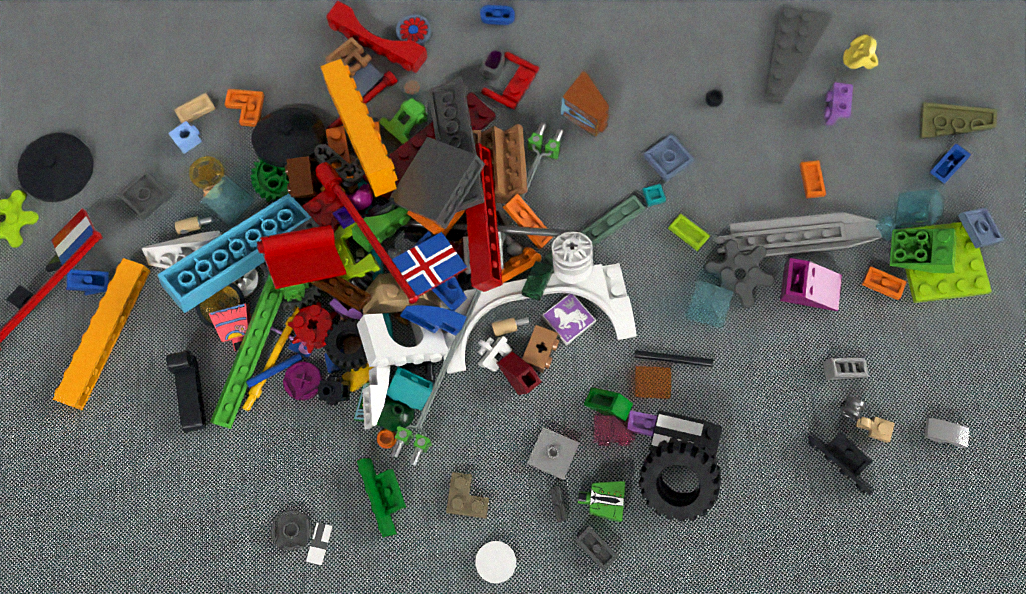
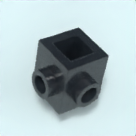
[318,376,350,405]

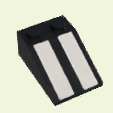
[649,410,723,457]

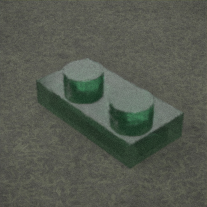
[521,261,554,301]

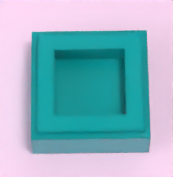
[642,184,666,207]

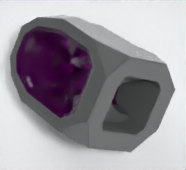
[480,49,505,82]

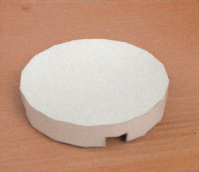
[475,541,516,583]

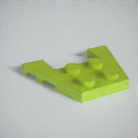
[334,222,380,282]

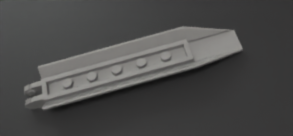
[715,212,882,257]

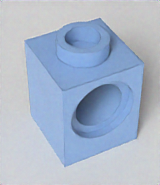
[168,121,202,154]

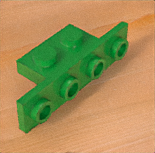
[357,458,406,538]

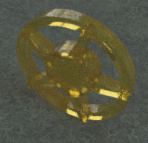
[189,156,224,189]

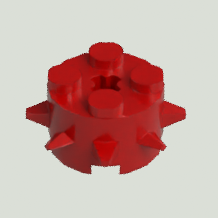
[288,302,337,353]

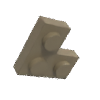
[446,472,489,519]

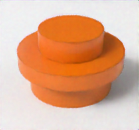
[377,429,397,449]

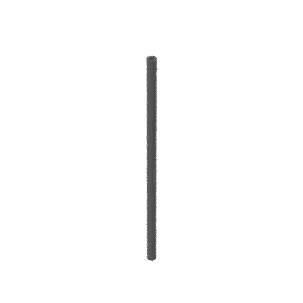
[401,220,576,237]

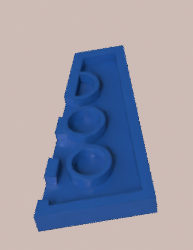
[412,231,467,311]

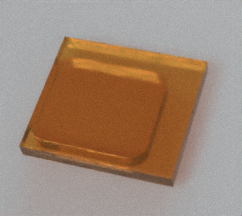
[635,366,671,399]

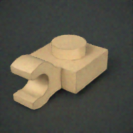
[856,416,895,443]

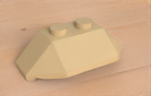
[363,273,441,315]

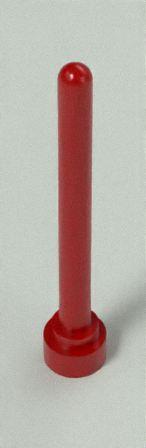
[328,71,398,129]

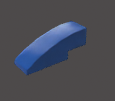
[400,305,467,336]

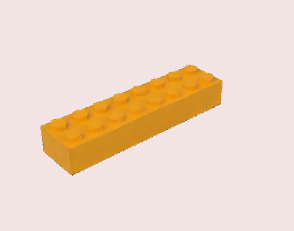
[320,59,398,197]

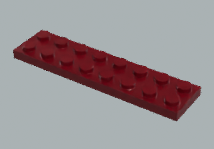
[363,92,496,203]

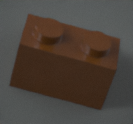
[285,156,322,199]

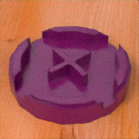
[283,361,323,401]

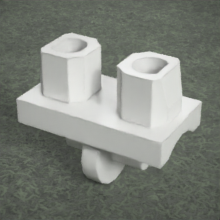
[478,336,512,372]

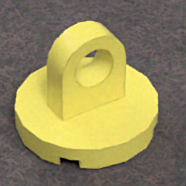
[843,34,878,69]

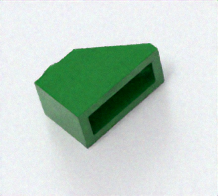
[584,387,633,421]

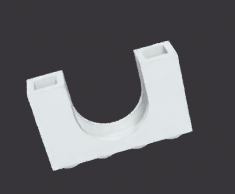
[357,313,448,368]

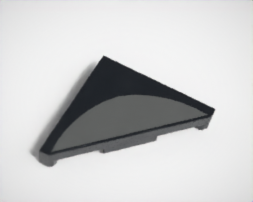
[361,198,395,219]

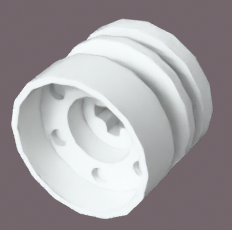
[552,231,593,284]

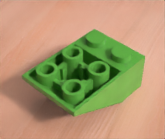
[890,228,957,273]

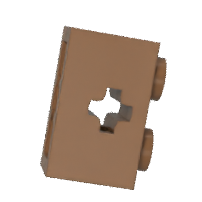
[522,325,560,373]

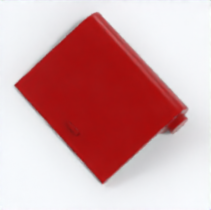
[257,224,346,289]

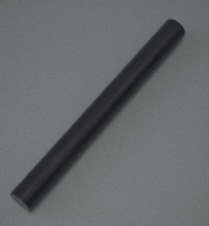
[634,350,713,367]

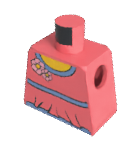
[209,304,251,351]

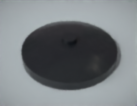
[251,108,326,168]
[17,133,94,202]

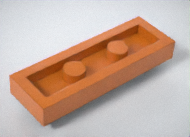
[326,126,353,179]
[503,194,552,249]

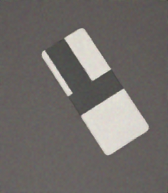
[306,523,332,565]

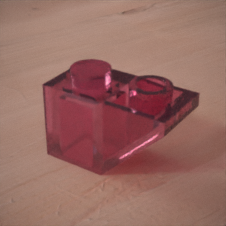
[593,416,635,446]

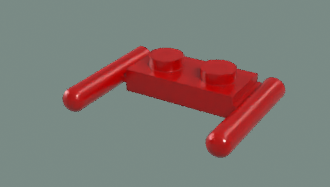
[481,52,540,110]

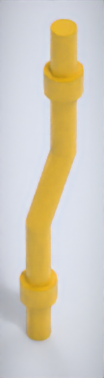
[242,307,304,411]

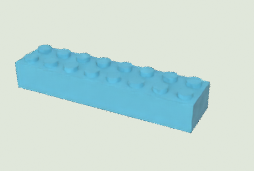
[158,193,311,313]

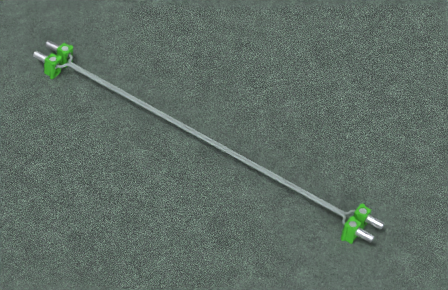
[391,123,563,465]

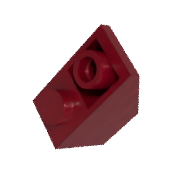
[496,351,542,395]

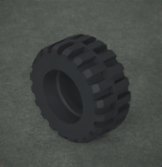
[639,437,722,522]

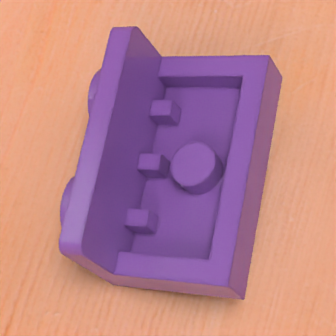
[824,82,853,126]

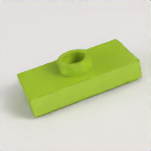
[668,213,710,251]

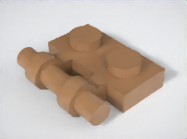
[324,37,372,78]

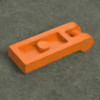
[501,247,541,283]

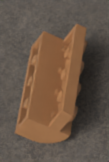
[481,124,528,204]

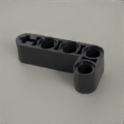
[166,350,206,433]

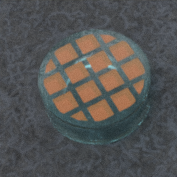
[403,80,422,98]

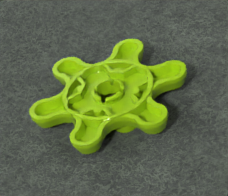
[0,190,39,248]

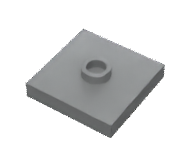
[527,427,579,481]

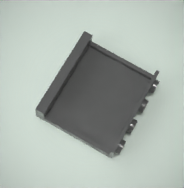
[388,137,485,229]

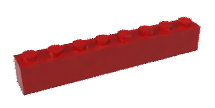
[466,143,503,292]

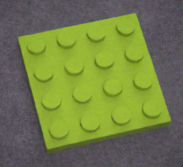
[905,222,992,303]

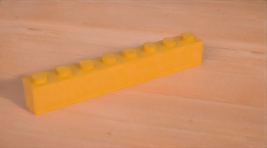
[53,258,150,411]

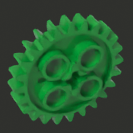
[250,157,298,202]

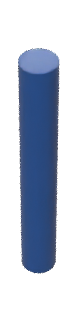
[246,353,302,388]

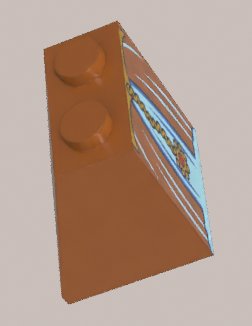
[561,70,610,137]

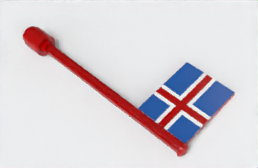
[315,162,467,304]

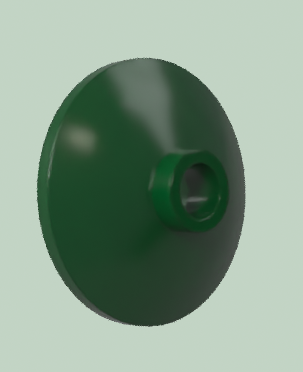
[378,395,414,432]

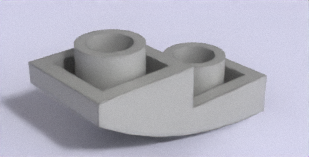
[924,418,969,448]

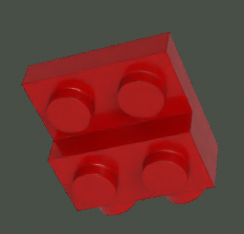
[302,189,343,233]

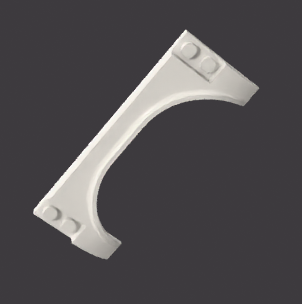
[440,263,637,374]

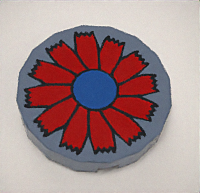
[396,14,431,46]

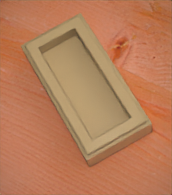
[174,93,216,123]

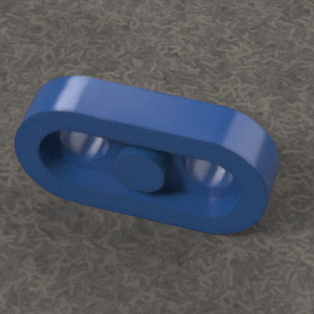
[480,5,515,25]

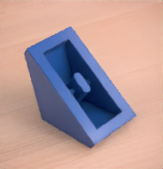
[930,143,972,184]

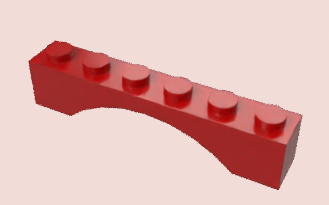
[326,1,428,73]

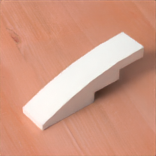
[362,365,390,429]

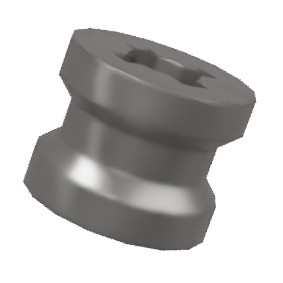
[840,396,866,420]

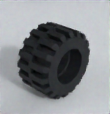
[324,318,368,372]

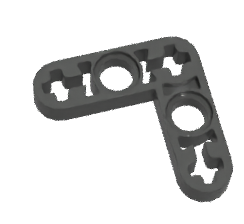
[314,144,365,187]

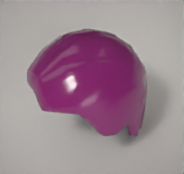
[347,184,374,210]

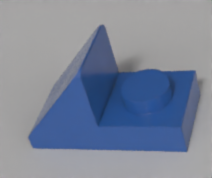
[66,269,109,295]

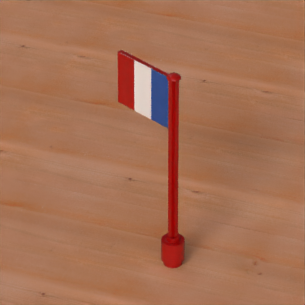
[0,208,103,351]

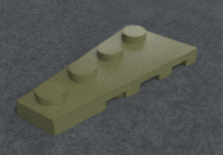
[919,102,998,139]

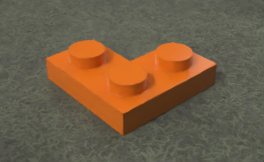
[224,89,265,127]

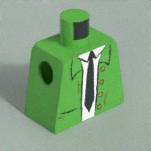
[577,481,625,522]

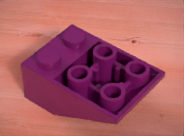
[780,258,842,311]

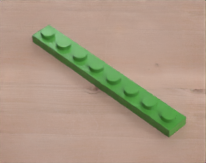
[210,274,284,429]

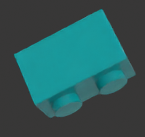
[386,367,434,411]

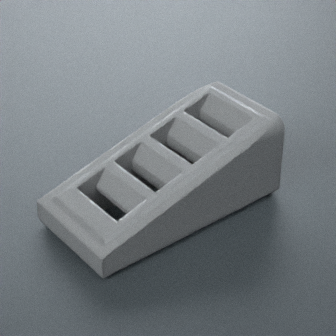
[823,358,869,380]

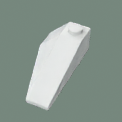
[142,231,221,269]

